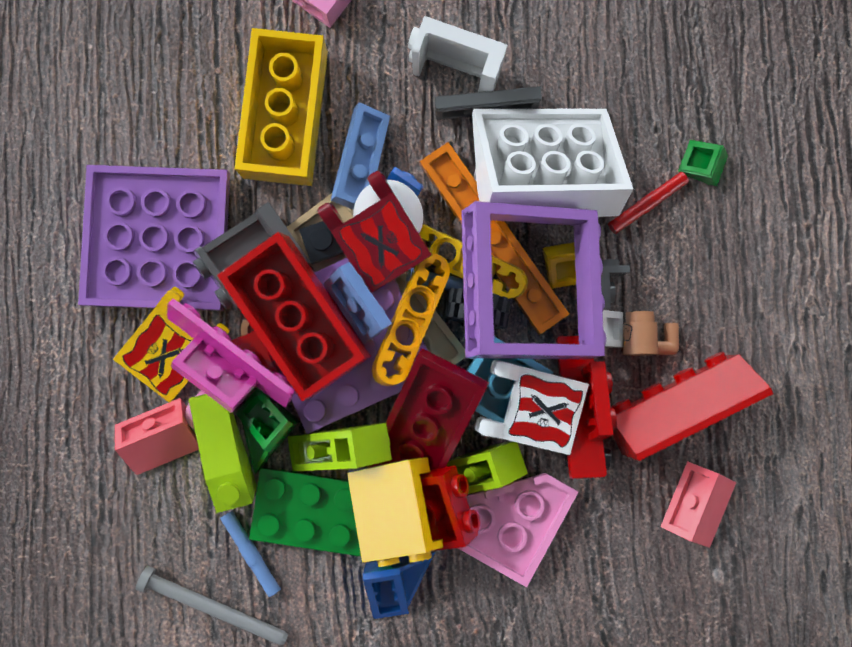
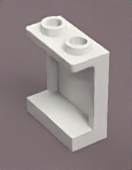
[408,16,508,92]

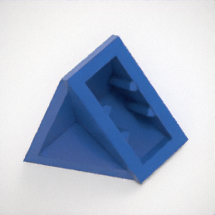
[363,552,435,619]

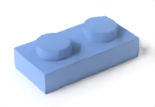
[323,262,392,344]

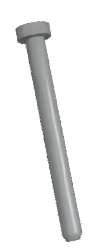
[135,565,288,645]

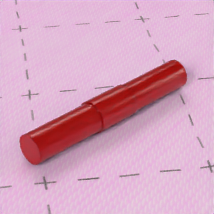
[608,171,689,234]

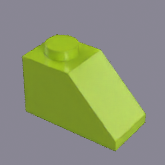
[446,441,528,494]

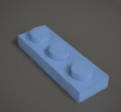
[330,102,390,210]

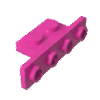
[167,299,294,413]

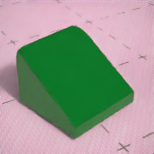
[678,140,728,186]

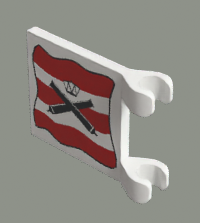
[475,359,589,455]

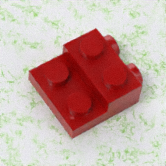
[420,465,480,551]

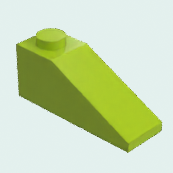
[189,394,257,513]
[288,423,392,472]

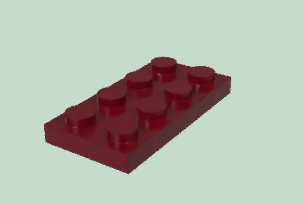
[366,348,489,470]

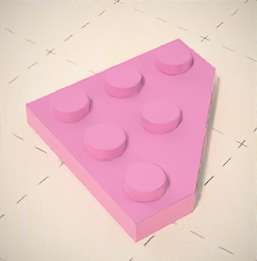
[458,473,578,587]

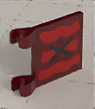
[317,171,432,293]

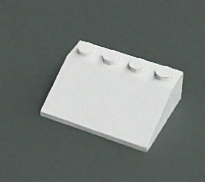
[472,109,633,217]

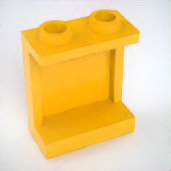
[347,457,443,567]

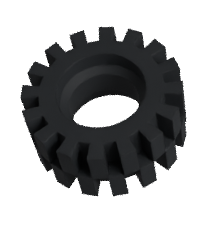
[444,288,512,329]

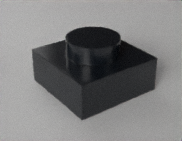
[299,221,344,265]

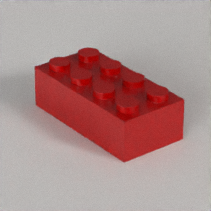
[217,231,371,402]

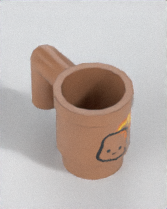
[623,311,679,356]

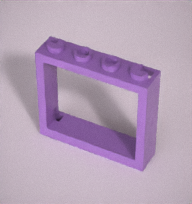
[461,201,606,360]

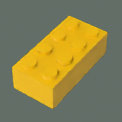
[234,28,328,186]

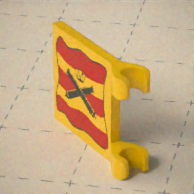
[113,287,230,402]

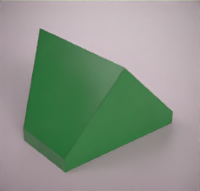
[235,387,300,475]

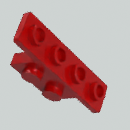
[556,336,617,479]

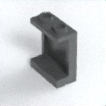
[193,202,310,312]

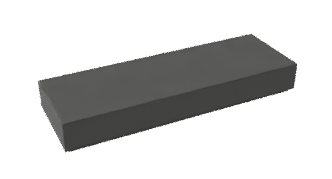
[434,86,542,120]

